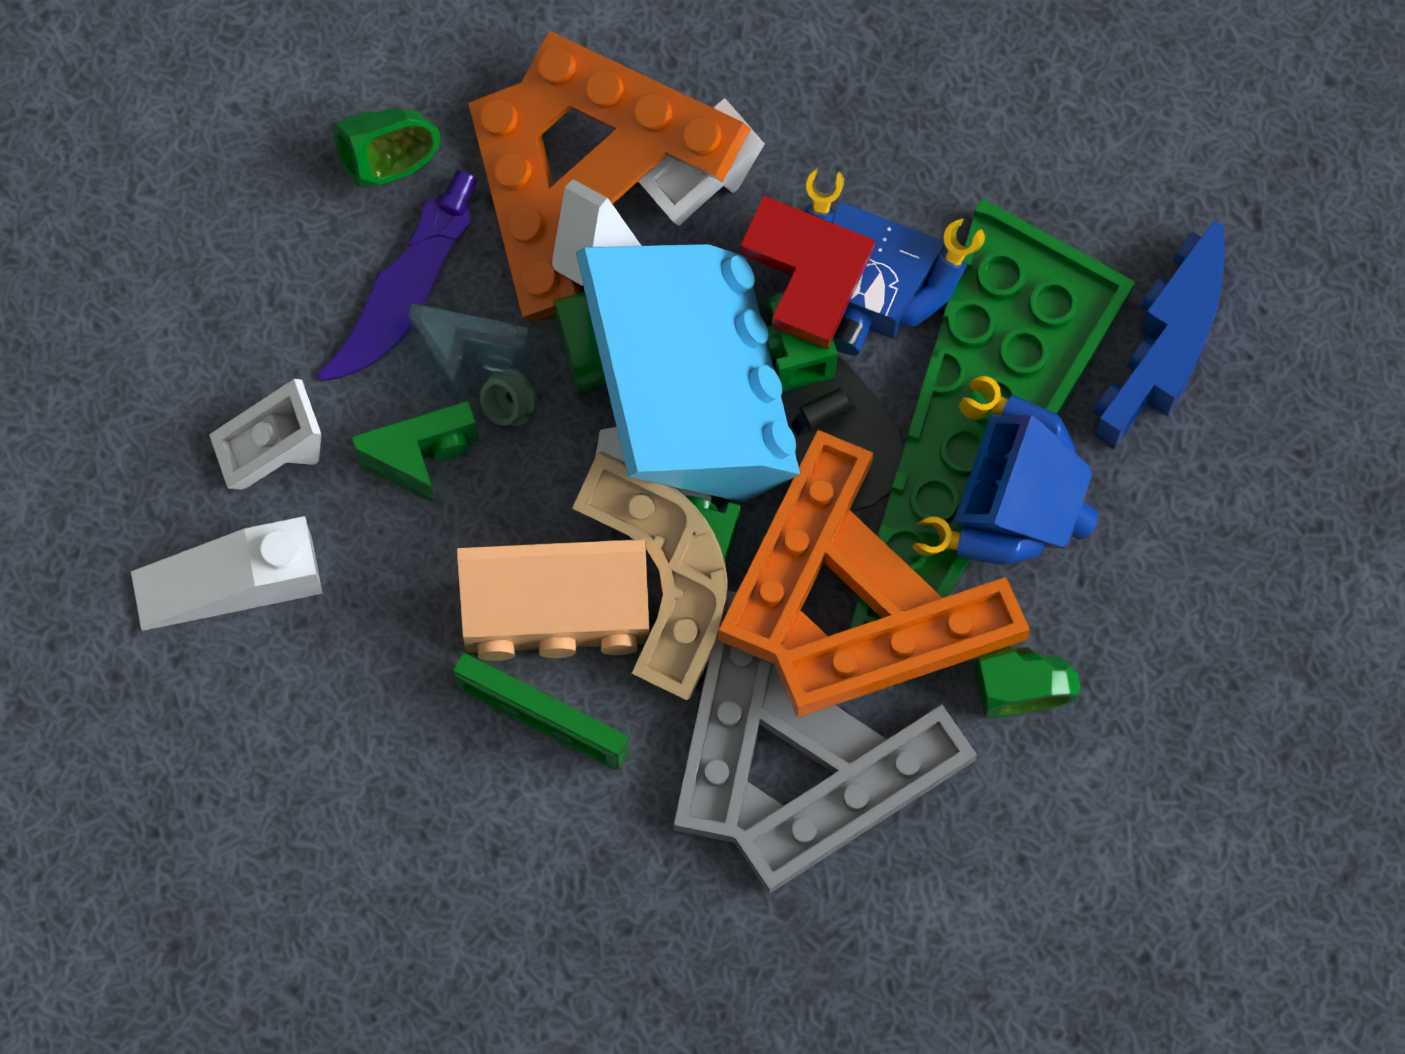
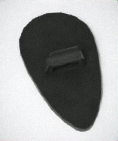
[772,355,904,512]

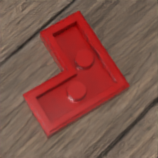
[740,196,875,350]

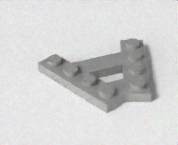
[674,590,977,894]

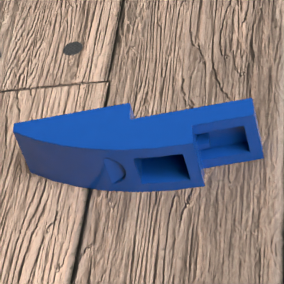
[1094,220,1225,449]

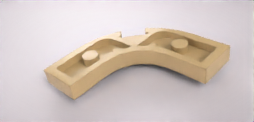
[572,451,728,700]

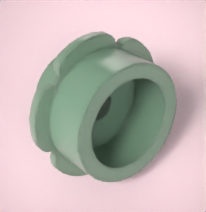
[480,368,537,427]

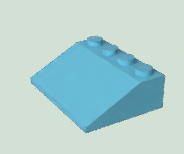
[576,244,800,503]

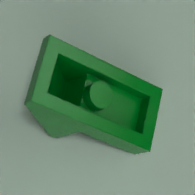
[352,401,479,502]

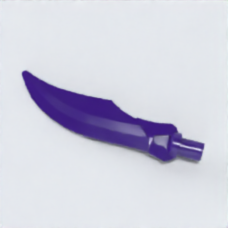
[317,170,477,381]

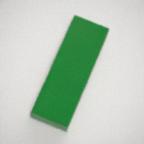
[453,652,629,770]

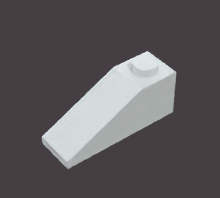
[131,516,323,631]

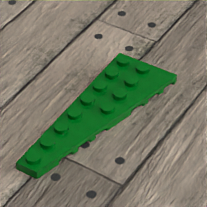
[850,198,1136,687]

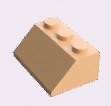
[457,539,650,661]

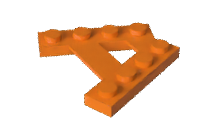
[468,31,751,322]
[718,430,1030,718]

